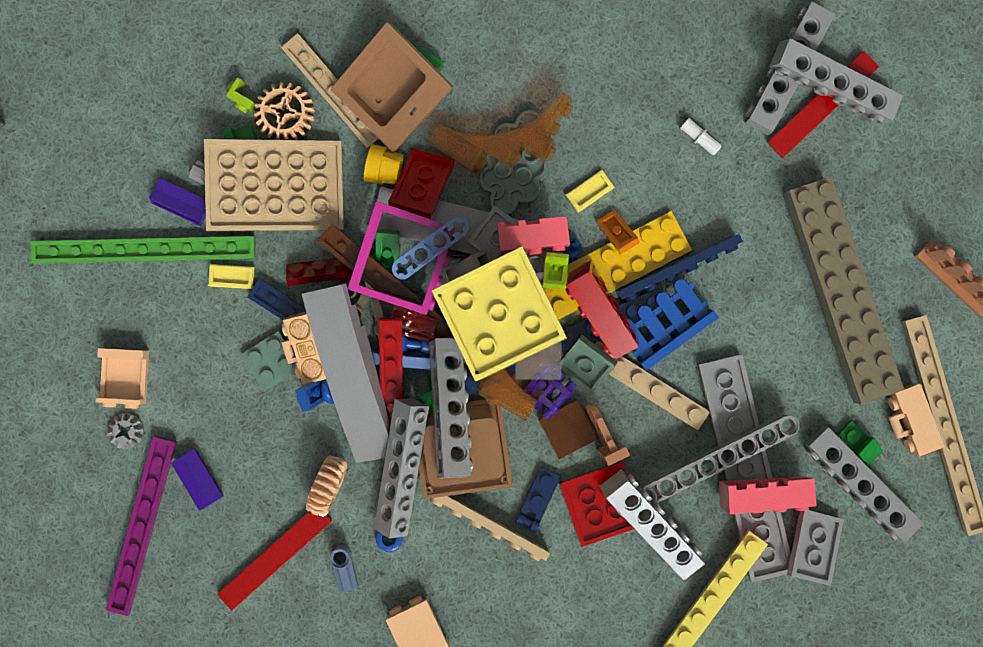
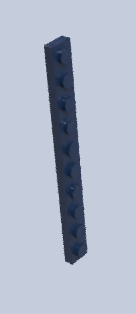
[464,288,661,395]

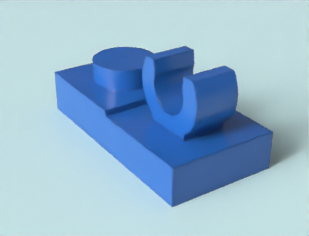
[295,380,325,412]

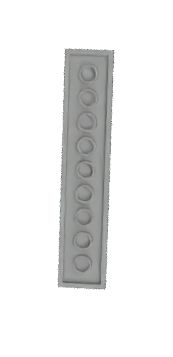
[698,354,791,583]

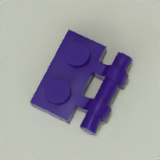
[520,363,577,420]

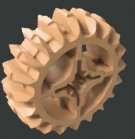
[254,82,315,140]
[306,455,347,517]

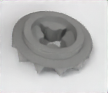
[107,413,144,449]

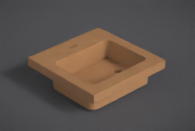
[330,22,454,153]
[419,398,513,500]

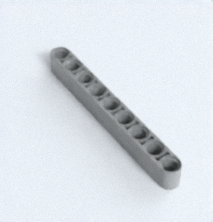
[614,414,800,517]

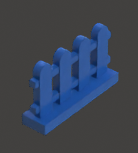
[626,279,719,371]

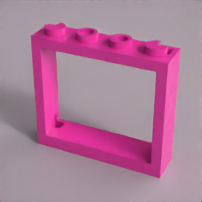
[348,201,455,315]

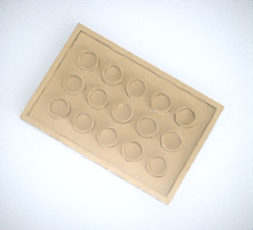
[204,139,344,231]

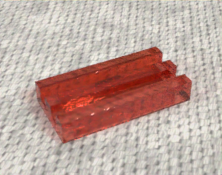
[392,309,438,342]

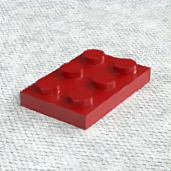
[388,148,455,219]

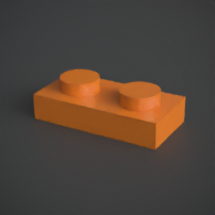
[596,210,639,255]

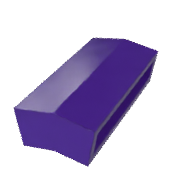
[149,178,206,226]
[171,449,224,511]

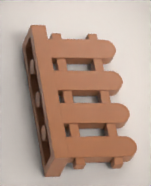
[914,240,983,317]
[584,404,630,466]

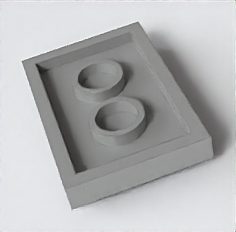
[787,510,844,586]

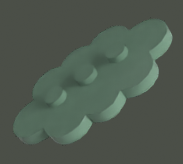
[479,109,555,216]

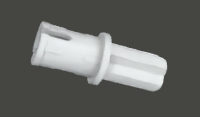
[680,118,721,155]

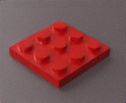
[559,461,635,547]

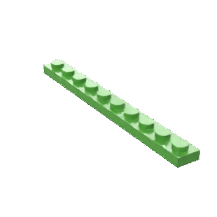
[31,236,256,264]

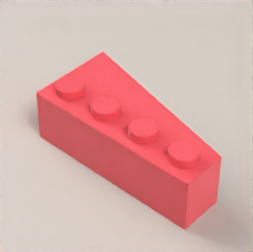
[719,476,816,514]

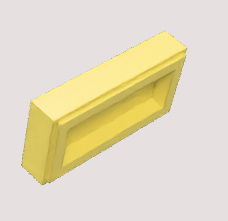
[565,170,615,213]
[208,264,255,289]

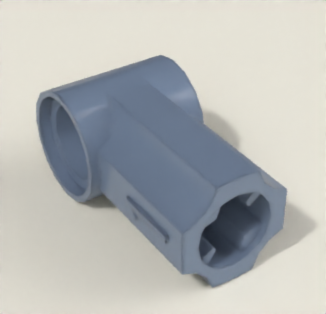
[329,544,358,592]

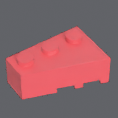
[497,217,570,255]

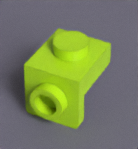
[226,77,256,114]
[542,252,569,290]

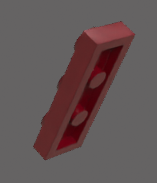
[286,258,353,286]

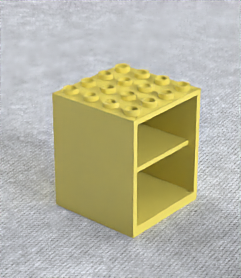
[432,247,567,381]

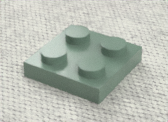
[241,331,296,392]
[557,335,618,394]

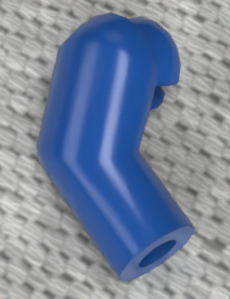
[563,237,581,263]

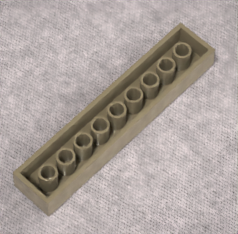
[783,176,904,404]

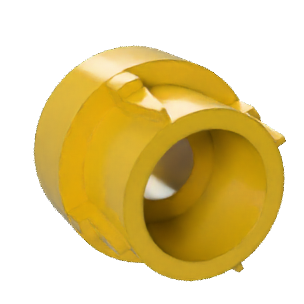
[364,144,404,185]

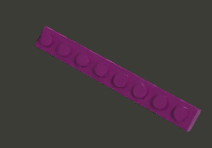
[106,436,177,616]

